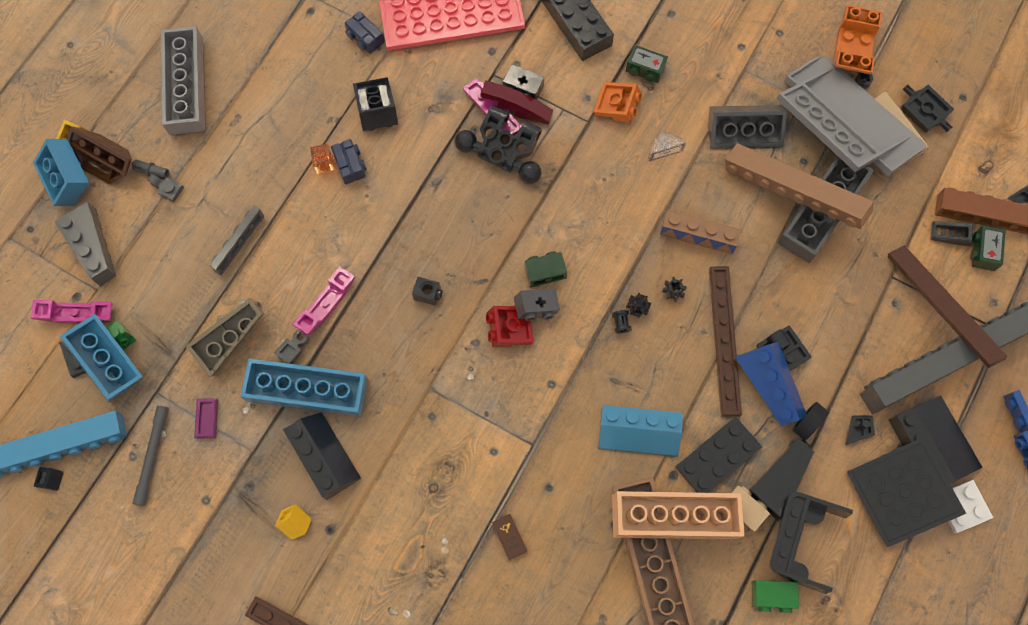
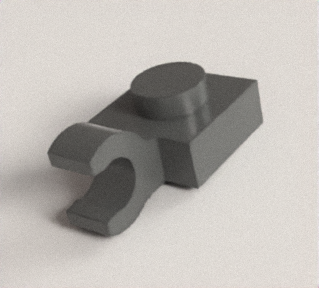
[147,174,184,202]

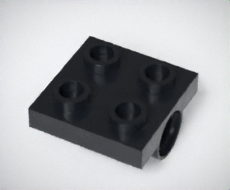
[756,325,812,371]

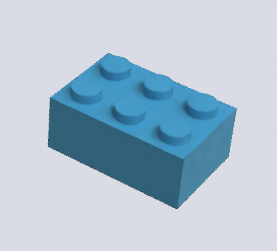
[33,139,89,206]

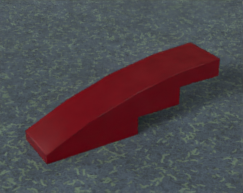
[480,80,553,125]

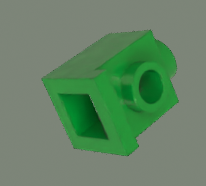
[106,320,136,350]

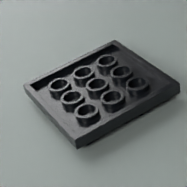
[847,437,967,547]

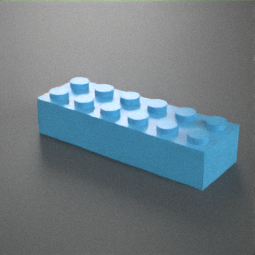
[240,359,368,417]

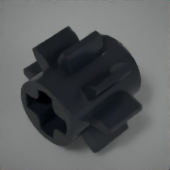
[662,277,687,302]
[626,293,651,318]

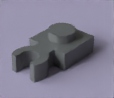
[274,330,309,364]

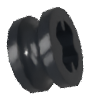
[855,72,873,89]

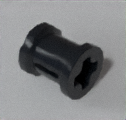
[612,310,632,334]

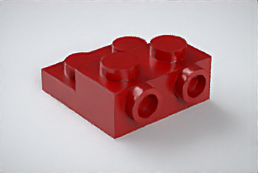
[486,306,534,347]

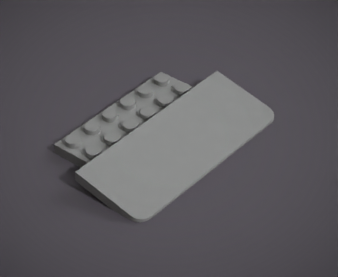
[776,56,925,176]

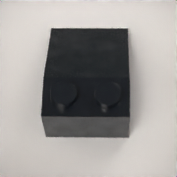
[353,77,398,131]

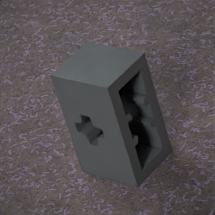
[514,289,560,321]

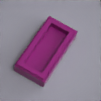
[194,398,218,439]

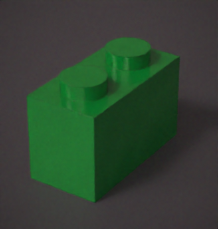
[752,580,799,613]

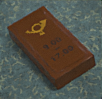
[492,514,528,560]

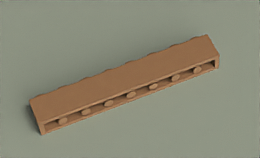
[725,143,873,230]

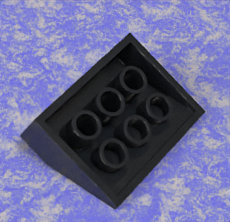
[889,396,983,484]

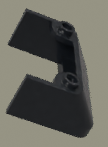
[770,492,853,594]

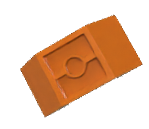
[833,5,882,75]

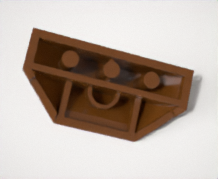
[67,127,132,184]

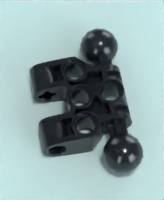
[454,105,542,184]

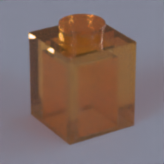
[310,144,335,173]

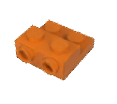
[593,82,642,123]

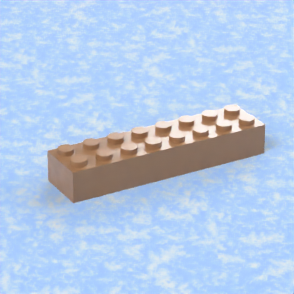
[611,477,694,625]

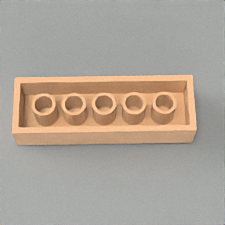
[612,491,744,539]

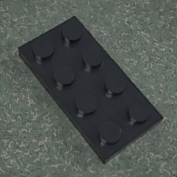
[675,416,762,493]

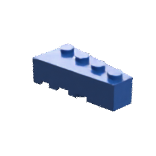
[735,342,807,426]

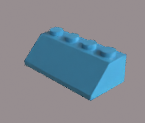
[60,314,143,403]
[598,405,683,457]

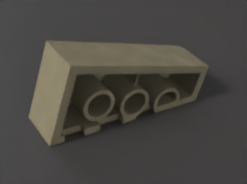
[185,298,264,377]

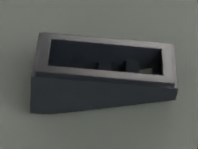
[931,221,973,246]

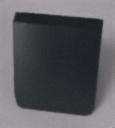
[34,467,63,491]

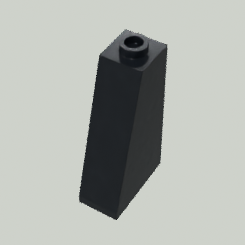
[749,438,814,521]

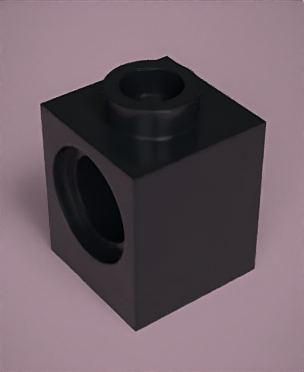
[412,277,443,306]

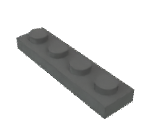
[210,206,264,275]

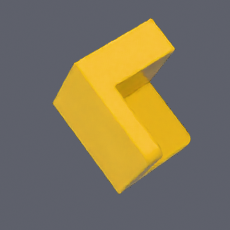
[275,504,312,540]

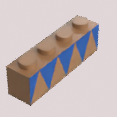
[660,210,741,254]

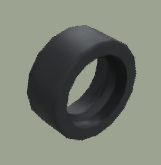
[792,402,829,440]

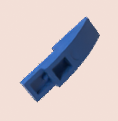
[1003,390,1028,469]

